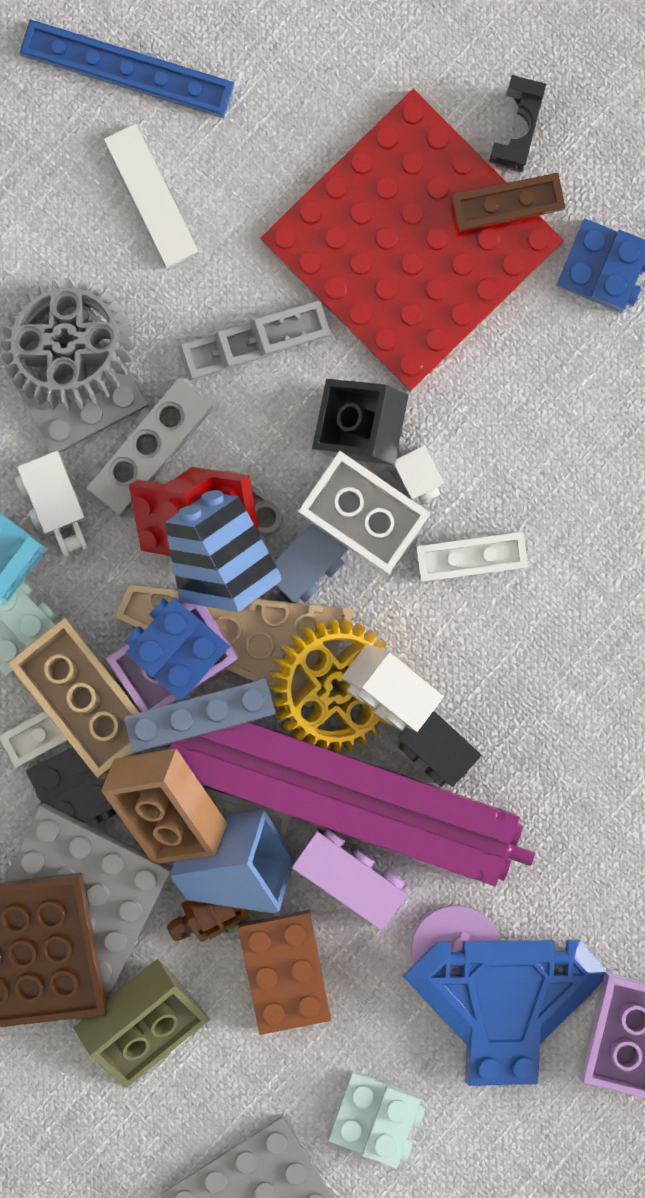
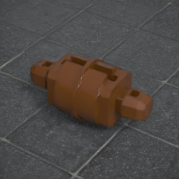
[167,900,250,942]

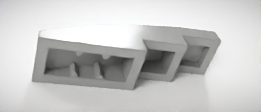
[178,300,331,381]

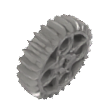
[0,278,135,411]

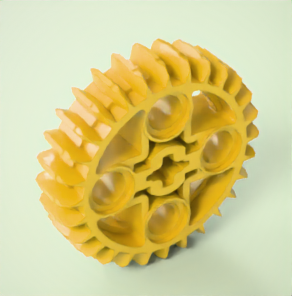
[268,618,395,753]

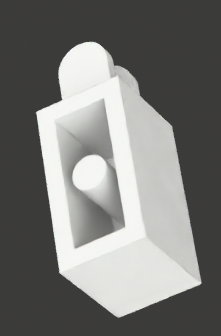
[15,451,89,558]

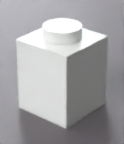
[392,445,444,504]

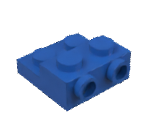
[556,218,645,313]
[125,597,230,701]

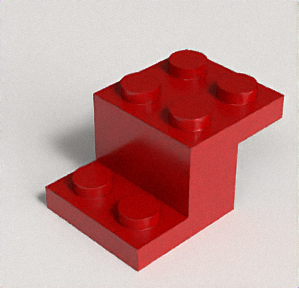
[129,467,260,556]

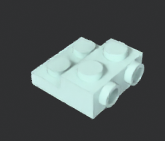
[0,581,58,677]
[328,1071,425,1169]

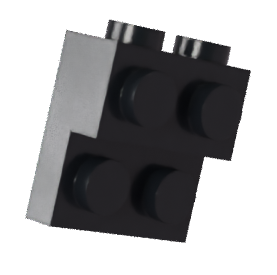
[25,747,117,823]

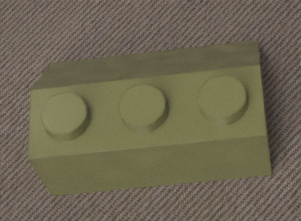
[73,959,210,1088]

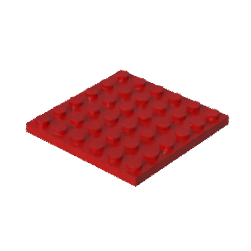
[260,88,564,392]

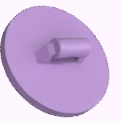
[411,905,500,974]

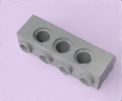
[86,377,214,517]

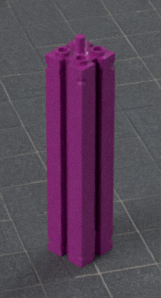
[169,722,535,887]

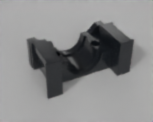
[489,75,547,173]

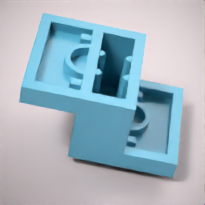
[0,513,48,606]

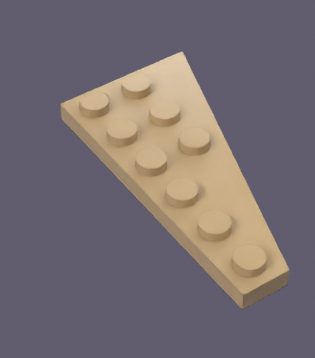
[114,585,355,708]

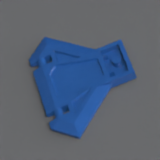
[402,939,608,1086]

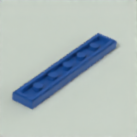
[19,19,235,118]

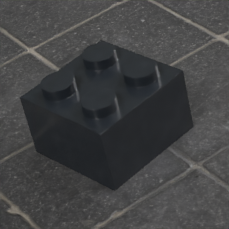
[312,379,409,465]
[397,711,482,788]

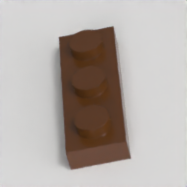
[451,173,566,232]

